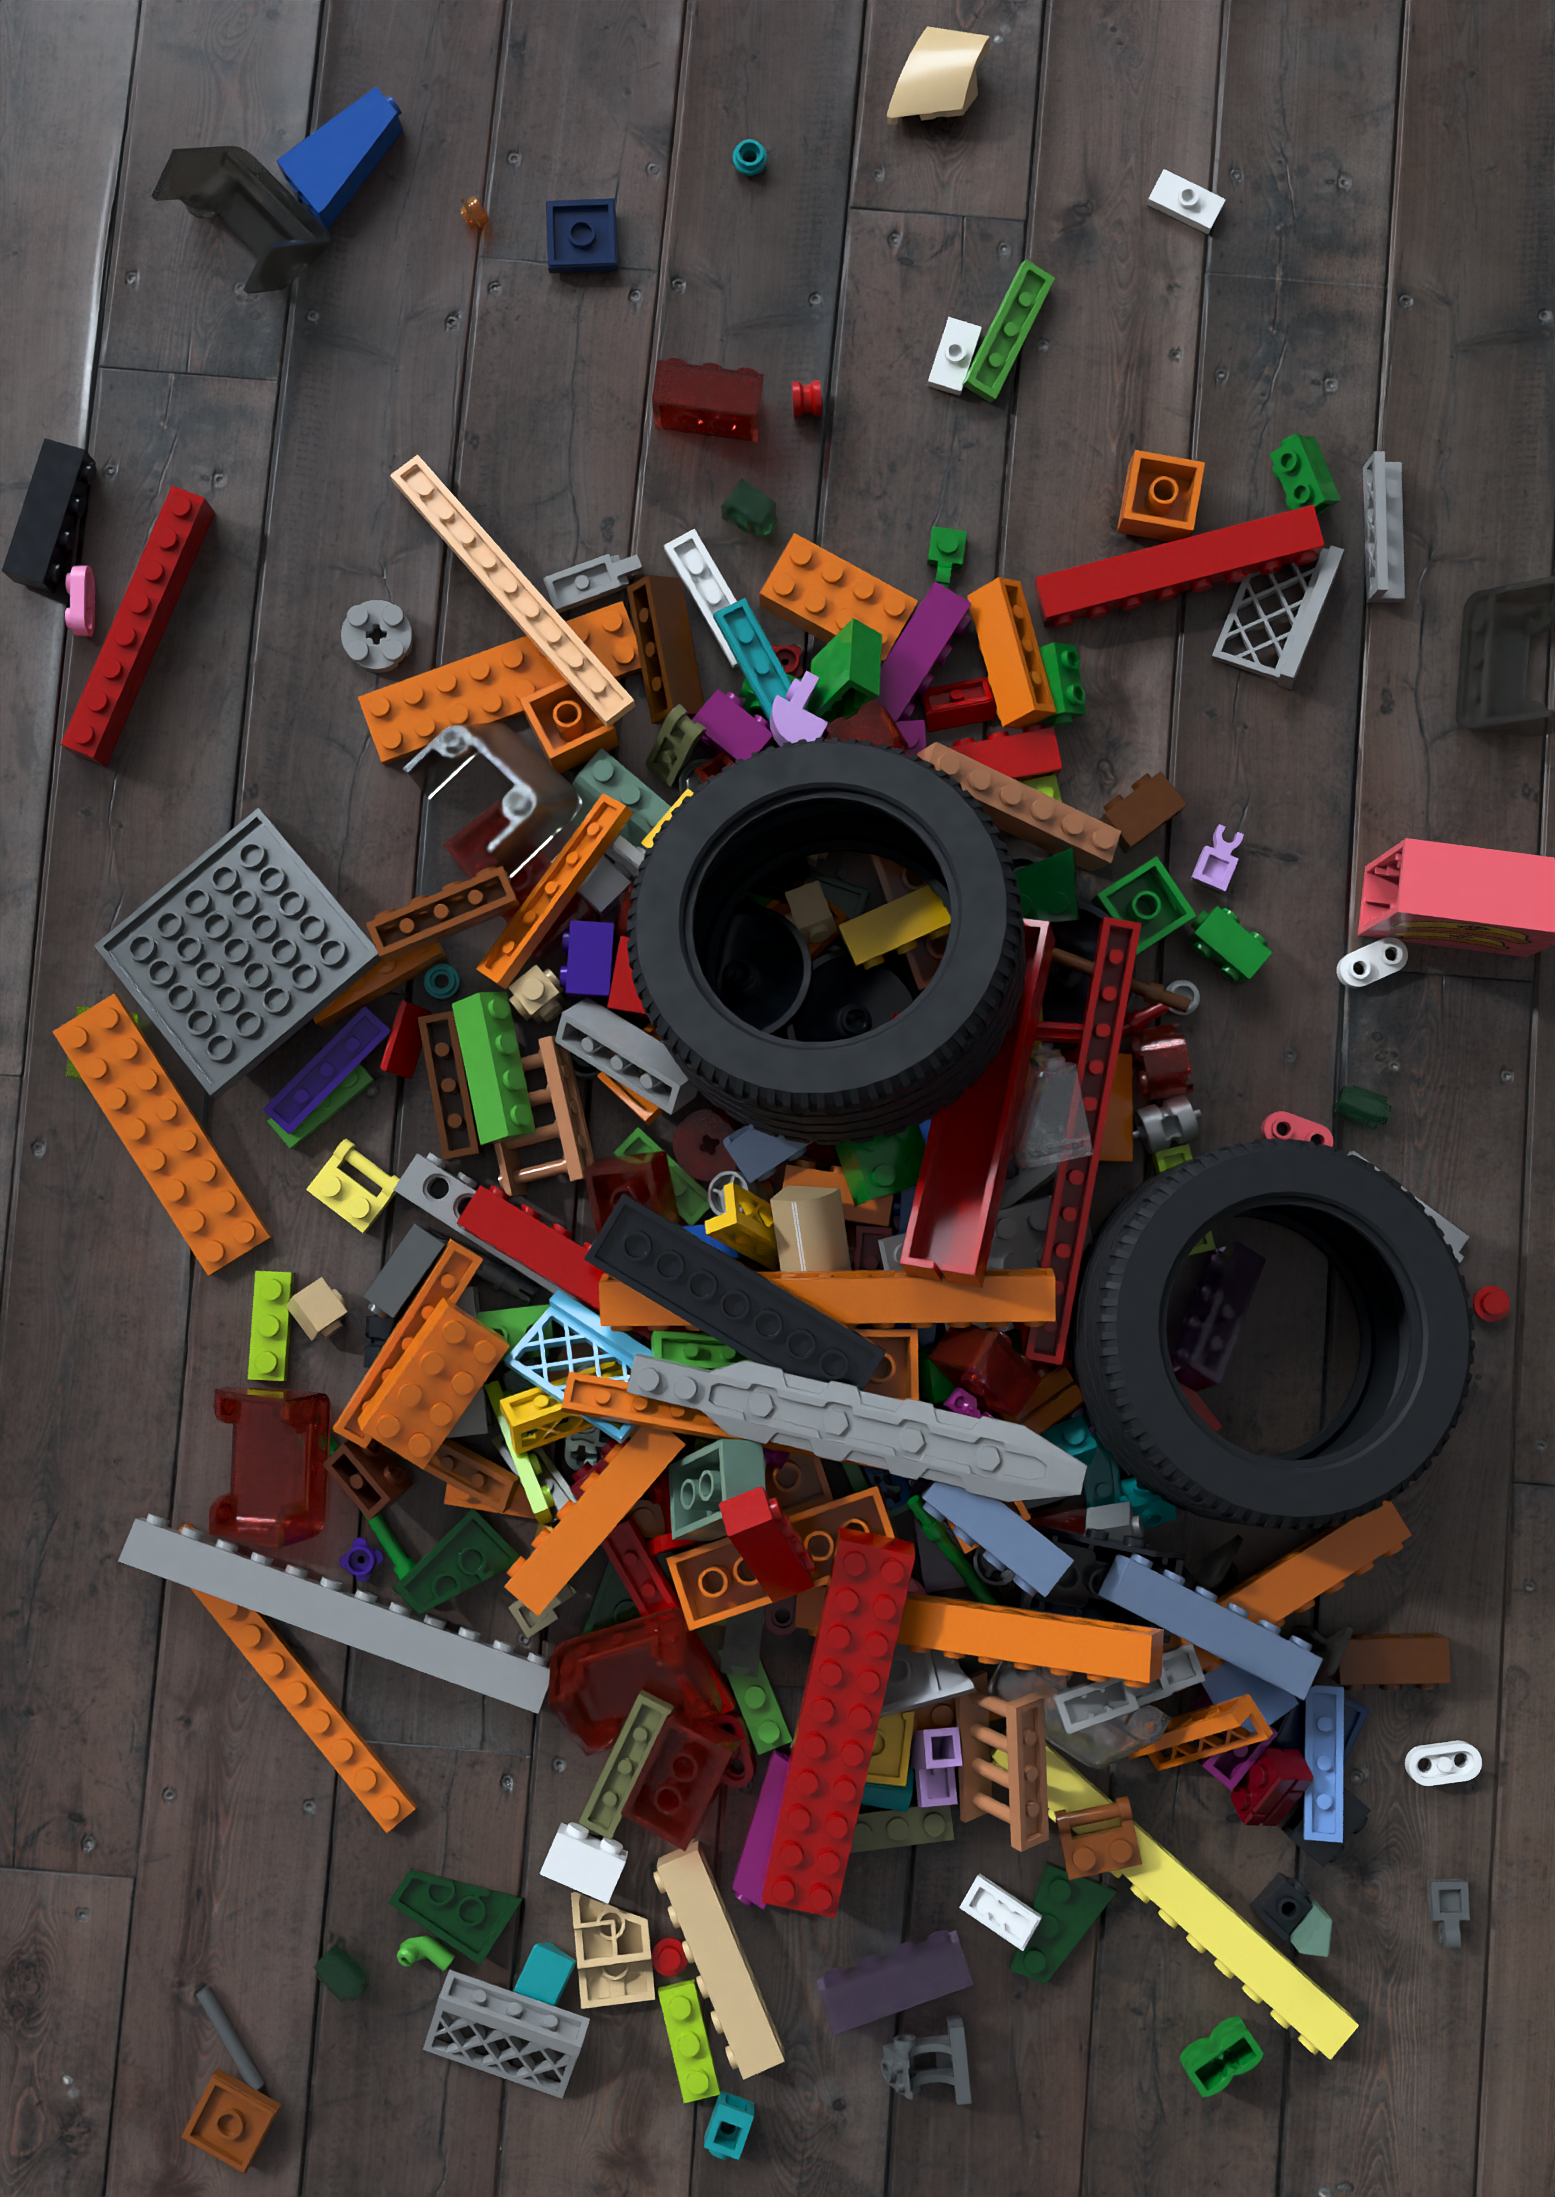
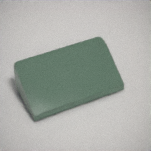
[1288,1896,1333,1957]

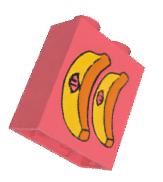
[1358,838,1555,957]

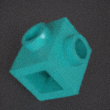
[1117,1476,1176,1528]

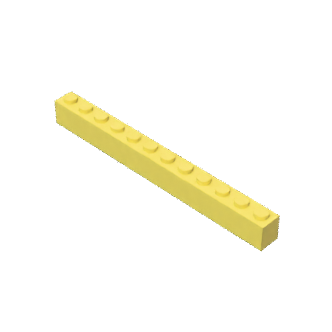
[990,1729,1359,2060]

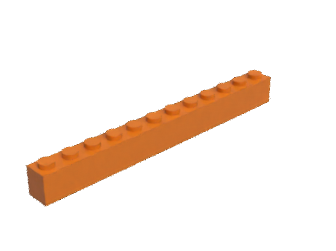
[599,1268,1056,1332]

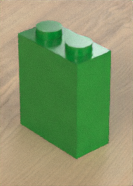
[808,618,882,737]

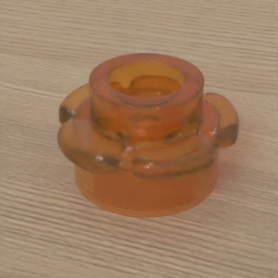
[459,196,490,231]

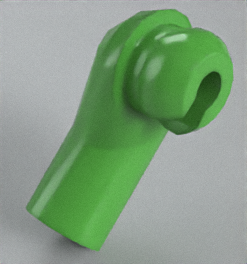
[397,1935,455,1971]

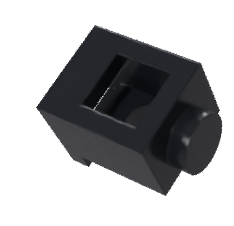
[1250,1873,1313,1942]

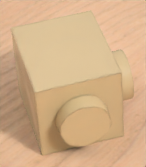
[785,880,838,943]
[286,1277,348,1341]

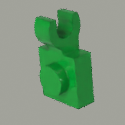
[927,526,967,589]

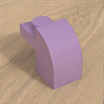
[770,671,828,747]
[910,1727,962,1807]

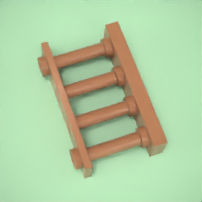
[494,1036,598,1197]
[955,1670,1049,1852]

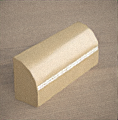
[770,1185,859,1325]

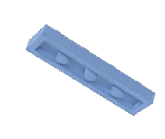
[1303,1685,1344,1843]

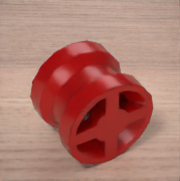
[792,380,822,418]

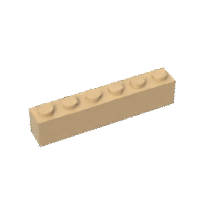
[653,1840,785,2080]

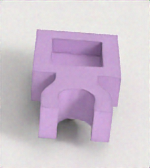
[1190,824,1244,893]

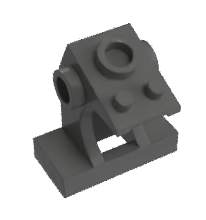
[881,2014,972,2105]

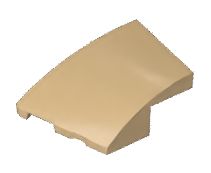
[887,26,991,124]
[571,1892,655,2009]

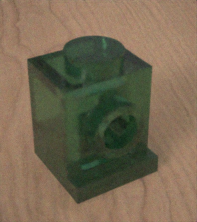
[721,479,778,537]

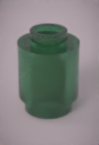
[1334,1085,1392,1130]
[313,1944,369,2003]

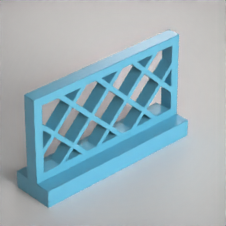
[504,1289,652,1444]

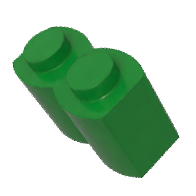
[1179,2016,1264,2097]

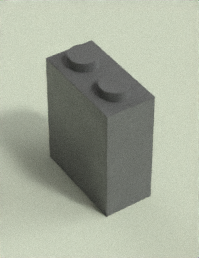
[363,1224,449,1320]

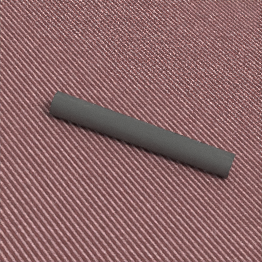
[196,1986,265,2090]

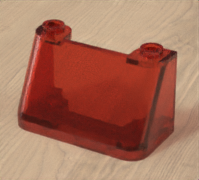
[209,1387,331,1549]
[548,1607,722,1756]

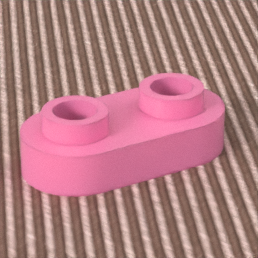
[65,566,95,636]

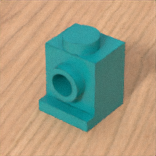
[704,2090,754,2160]

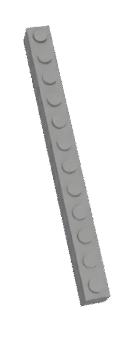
[118,1513,555,1714]

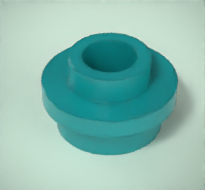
[733,139,767,176]
[424,963,460,999]

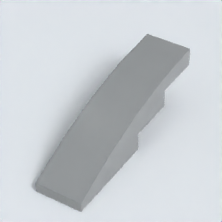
[1053,1643,1206,1735]

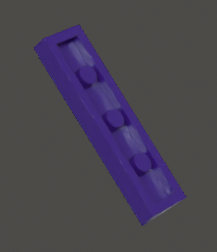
[262,1005,391,1134]

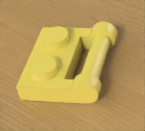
[306,1138,400,1233]

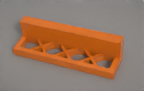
[1122,1693,1273,1771]

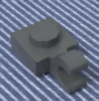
[1427,1879,1470,1948]

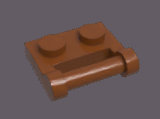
[1054,1796,1142,1880]

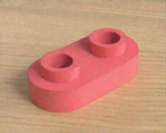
[1261,1111,1334,1147]

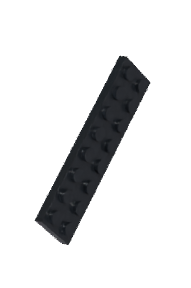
[584,1193,886,1391]

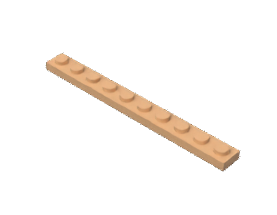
[390,455,636,728]

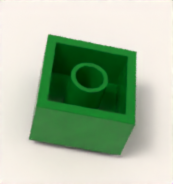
[1091,856,1197,956]
[835,1124,926,1206]

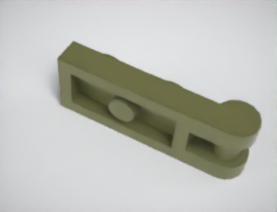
[645,704,707,788]

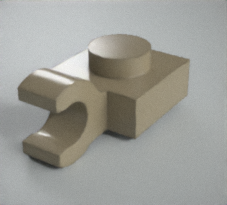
[508,1583,577,1638]

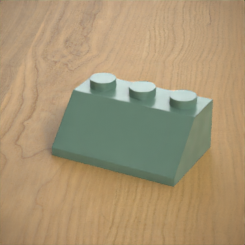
[558,748,671,850]

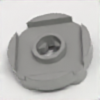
[341,600,414,673]

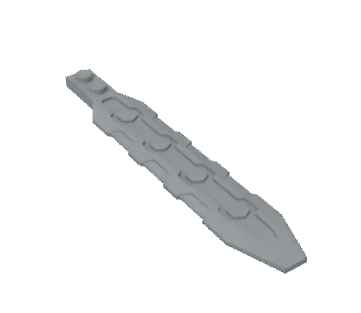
[627,1353,1087,1502]

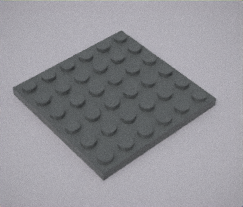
[94,808,382,1100]

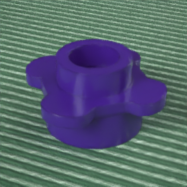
[339,1537,384,1582]

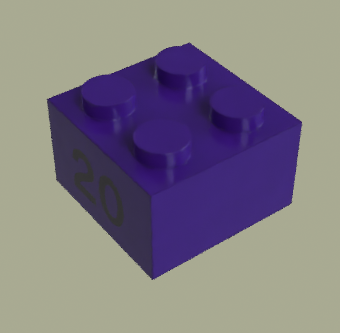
[560,920,619,1004]

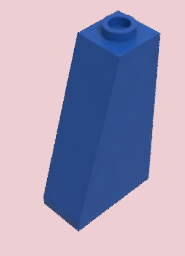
[276,87,403,230]

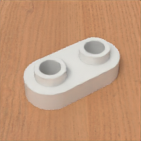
[1337,937,1408,988]
[1405,1740,1482,1786]

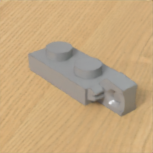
[543,554,644,613]

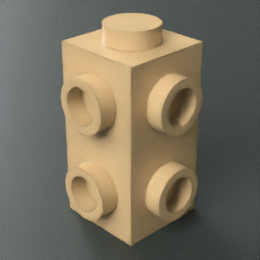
[508,964,566,1024]

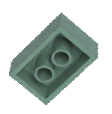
[668,1439,767,1541]

